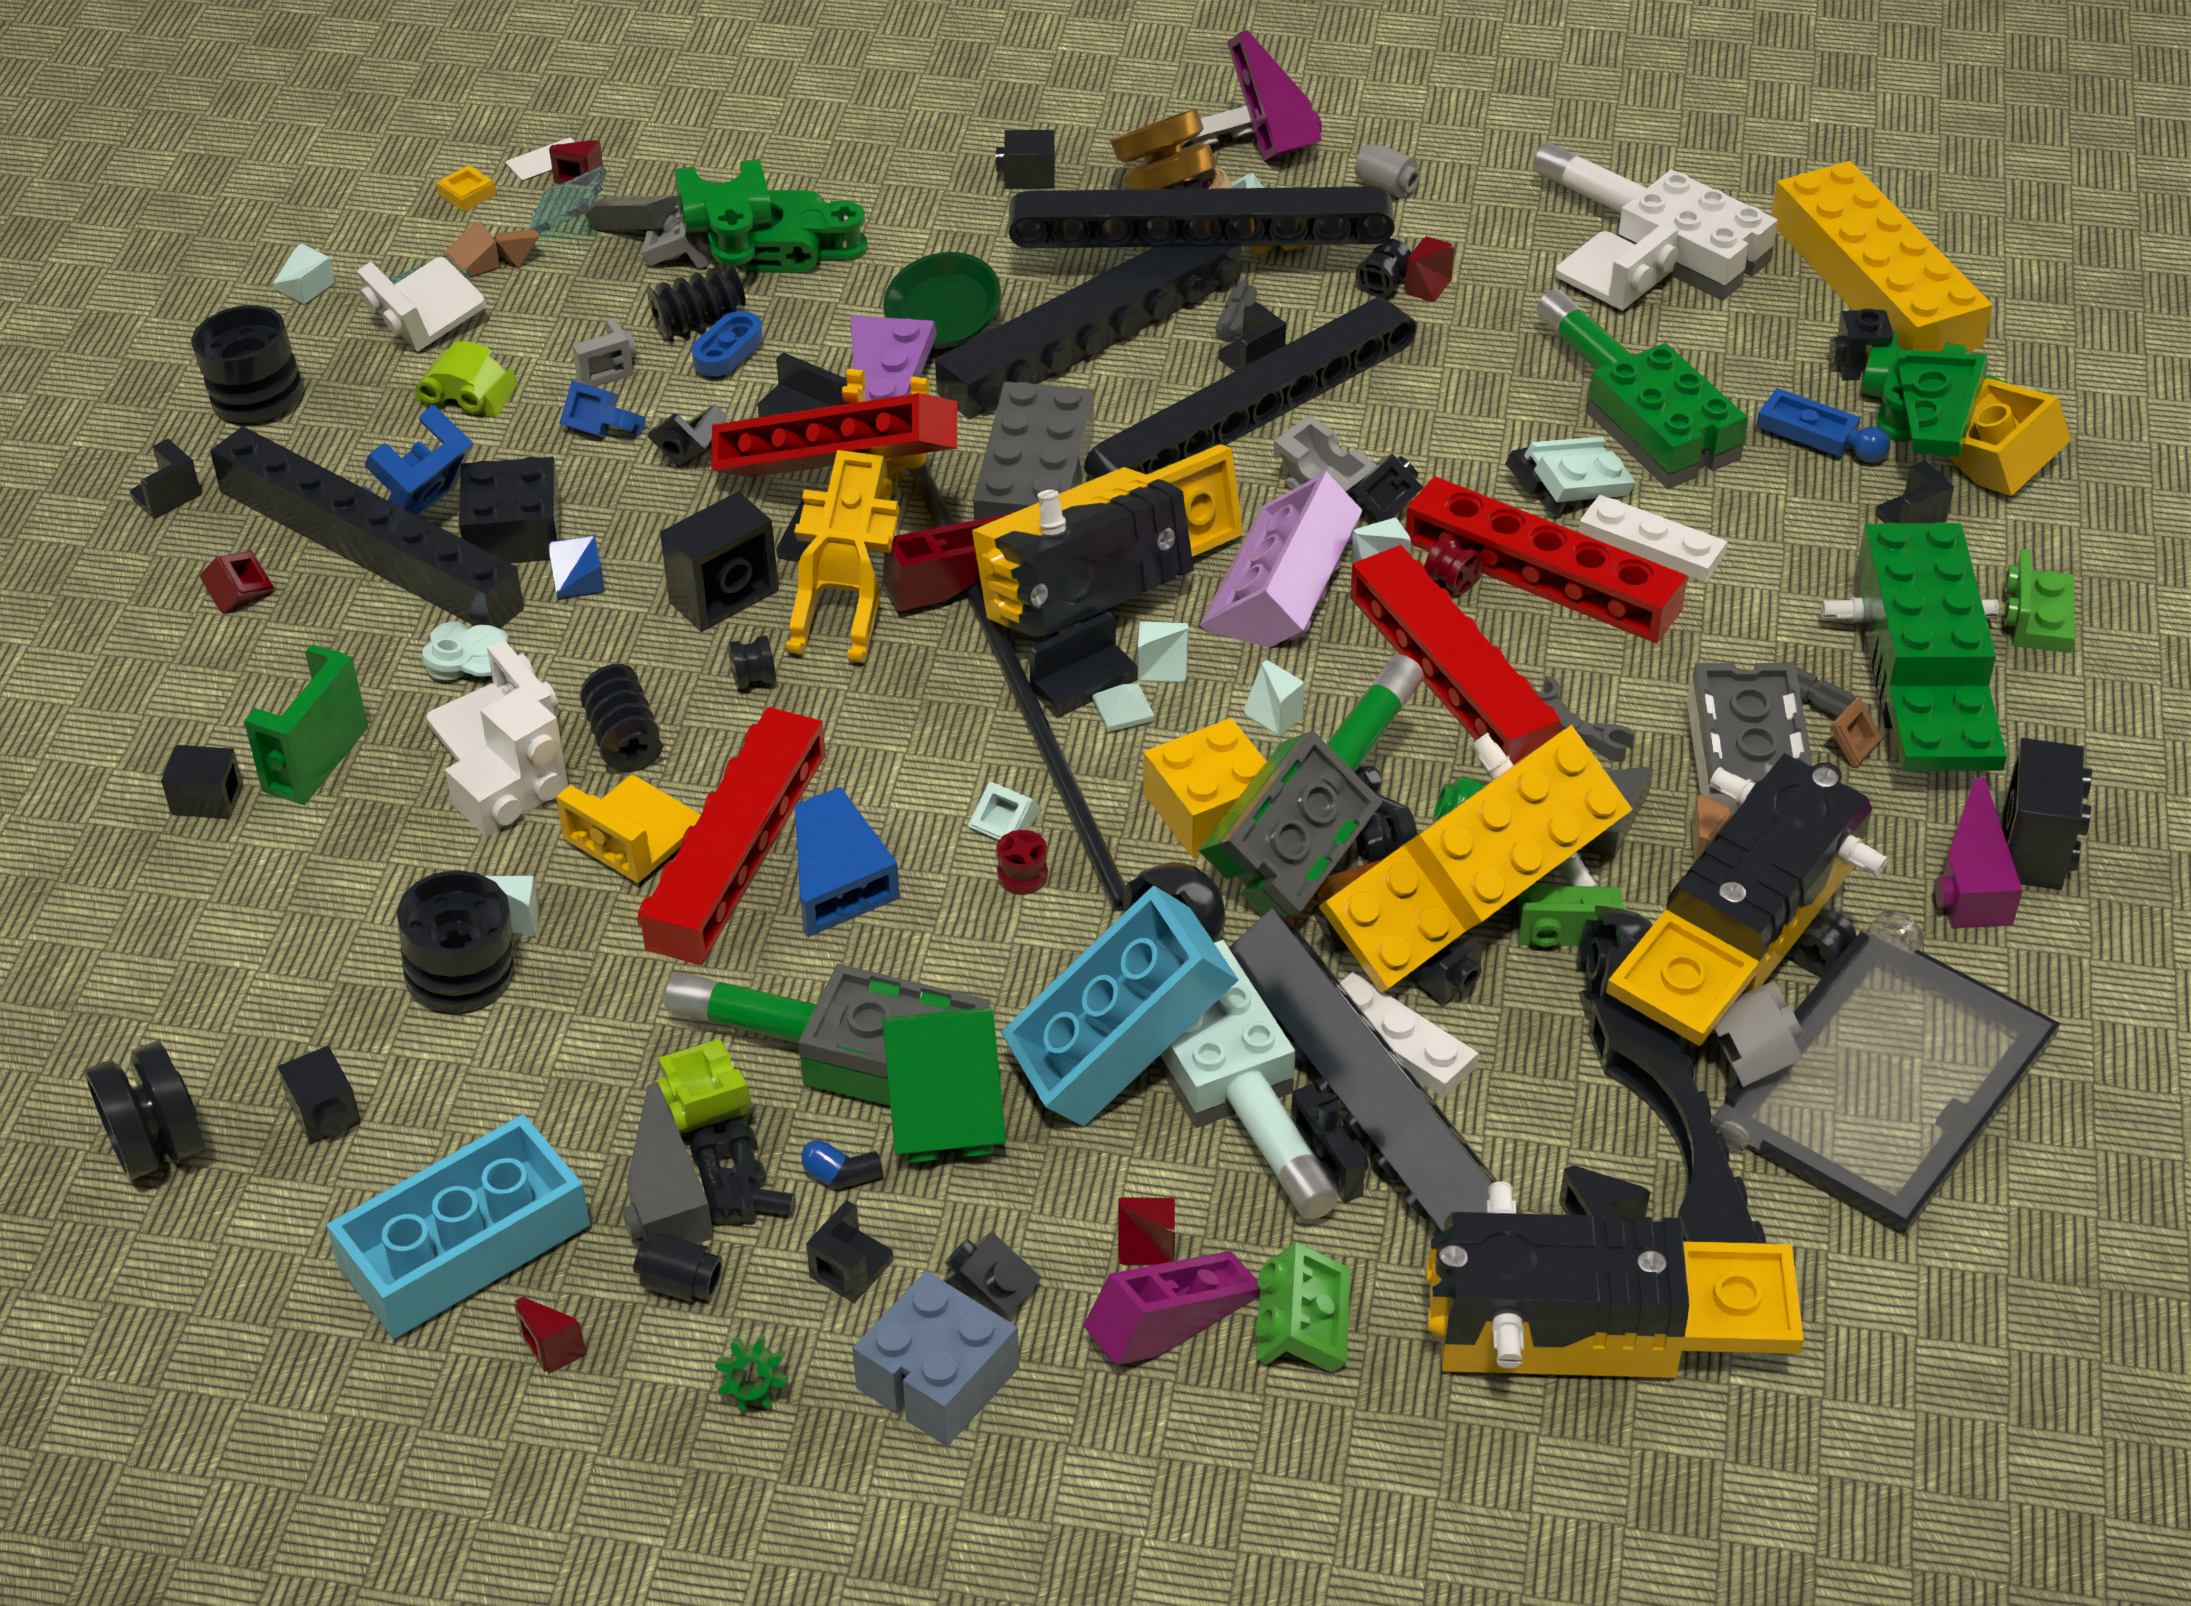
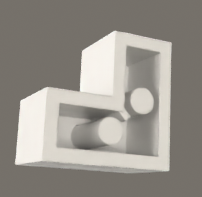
[445,686,568,837]

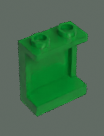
[244,645,368,806]
[881,1007,1006,1162]

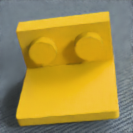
[556,775,701,883]

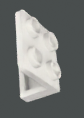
[1556,222,1679,311]
[357,257,486,352]
[427,640,558,762]

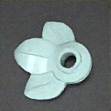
[422,621,509,680]

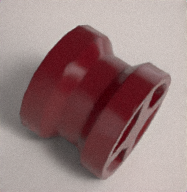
[1424,536,1483,595]
[996,830,1048,895]

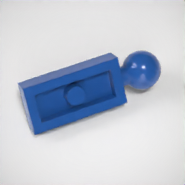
[1756,388,1890,463]

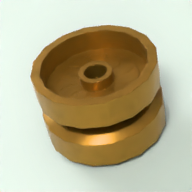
[1110,108,1217,190]

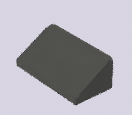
[581,195,678,230]
[1583,767,1653,858]

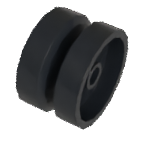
[84,1040,205,1183]

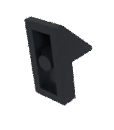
[1559,1165,1650,1221]

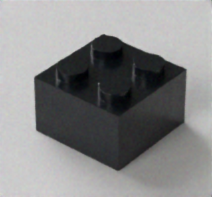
[459,456,561,563]
[660,491,779,632]
[2002,737,2092,890]

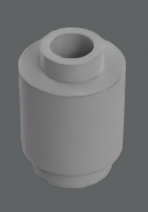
[1355,144,1420,198]

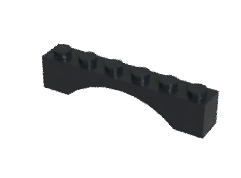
[1588,997,1766,1244]

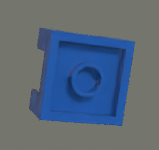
[363,405,474,516]

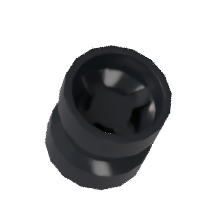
[1356,238,1412,298]
[1355,806,1418,866]

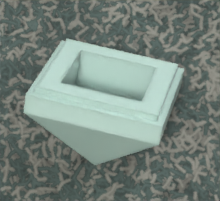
[1092,684,1155,732]

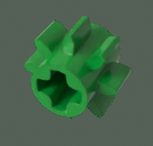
[714,1334,789,1410]

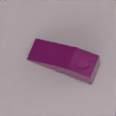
[1227,30,1322,161]
[1935,778,2023,929]
[1083,1251,1260,1365]

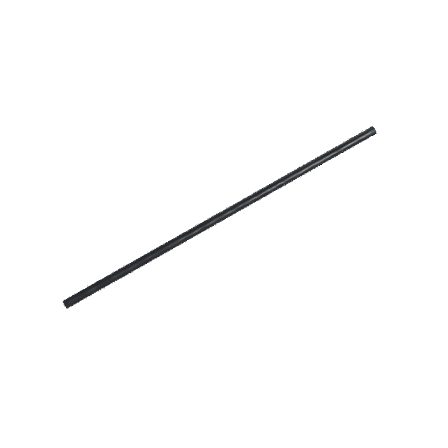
[909,462,1126,911]

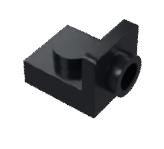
[1349,453,1424,523]

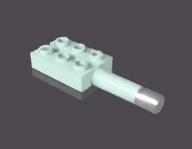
[1154,940,1338,1219]

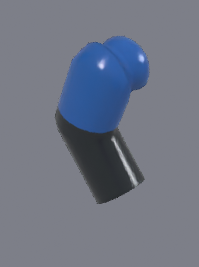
[801,1140,883,1189]

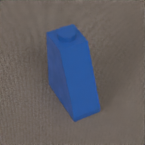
[795,786,900,937]

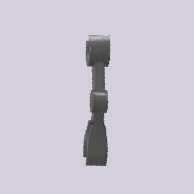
[1530,676,1634,762]

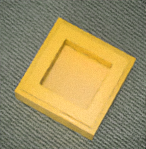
[436,165,497,212]

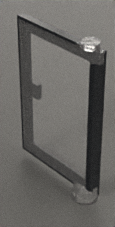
[1712,910,2060,1235]

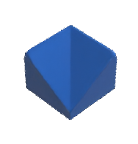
[548,535,604,599]

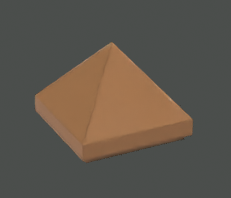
[493,229,539,268]
[1830,698,1883,767]

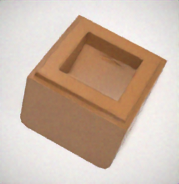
[443,221,500,278]
[1691,795,1732,864]

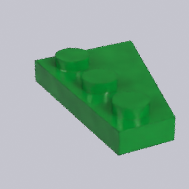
[1896,349,1988,456]

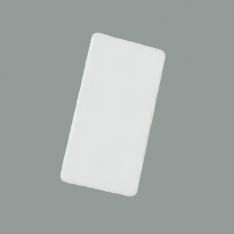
[506,138,575,180]

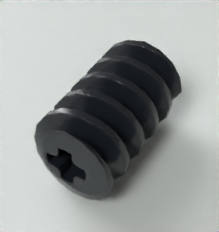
[647,263,746,339]
[580,664,664,773]

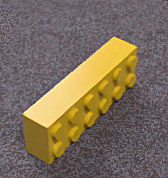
[1772,161,1993,352]

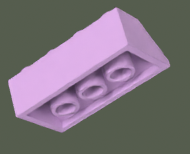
[1200,471,1363,647]

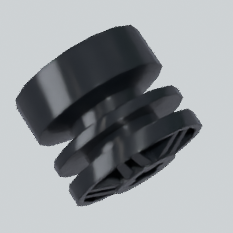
[191,305,304,423]
[397,870,514,1013]

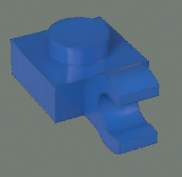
[559,380,646,438]

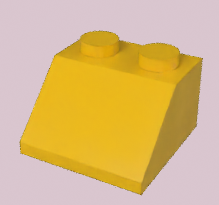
[1947,378,2071,496]

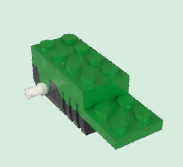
[1821,522,2007,771]

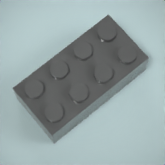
[973,382,1094,520]

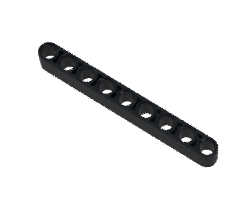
[1008,187,1395,249]
[1084,297,1417,480]

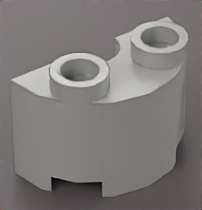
[1274,414,1377,495]
[1712,981,1804,1087]

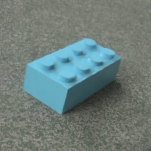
[1001,885,1239,1127]
[326,1114,590,1339]

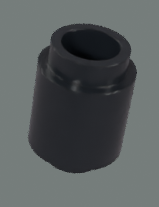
[633,1232,723,1302]

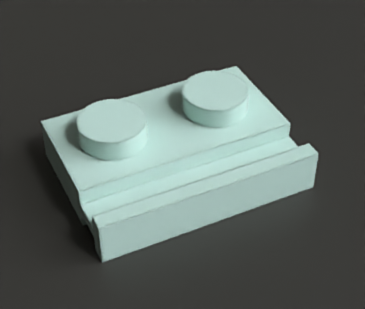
[1524,437,1636,502]

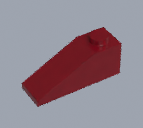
[883,512,1015,611]

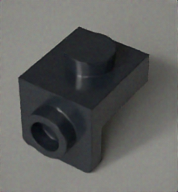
[1829,309,1894,381]
[648,404,727,467]
[1407,937,1482,1004]
[942,1231,1042,1320]

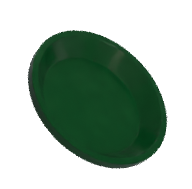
[883,252,1002,348]

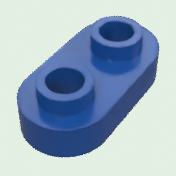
[691,311,763,378]

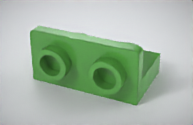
[2004,549,2075,653]
[1515,885,1627,947]
[1255,1241,1351,1373]

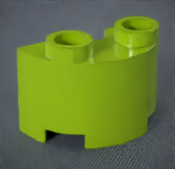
[415,341,518,417]
[654,1039,751,1134]

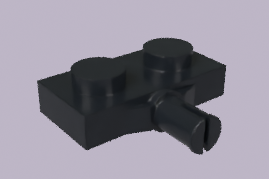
[1291,1083,1369,1204]

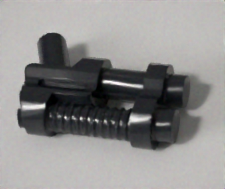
[690,1120,796,1225]

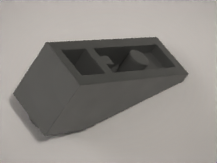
[622,1082,713,1243]

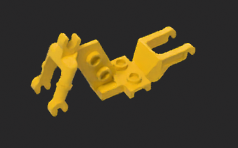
[786,369,929,663]

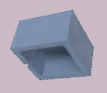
[852,1271,1020,1447]

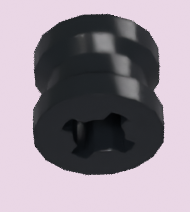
[728,635,776,690]
[1790,909,1857,976]

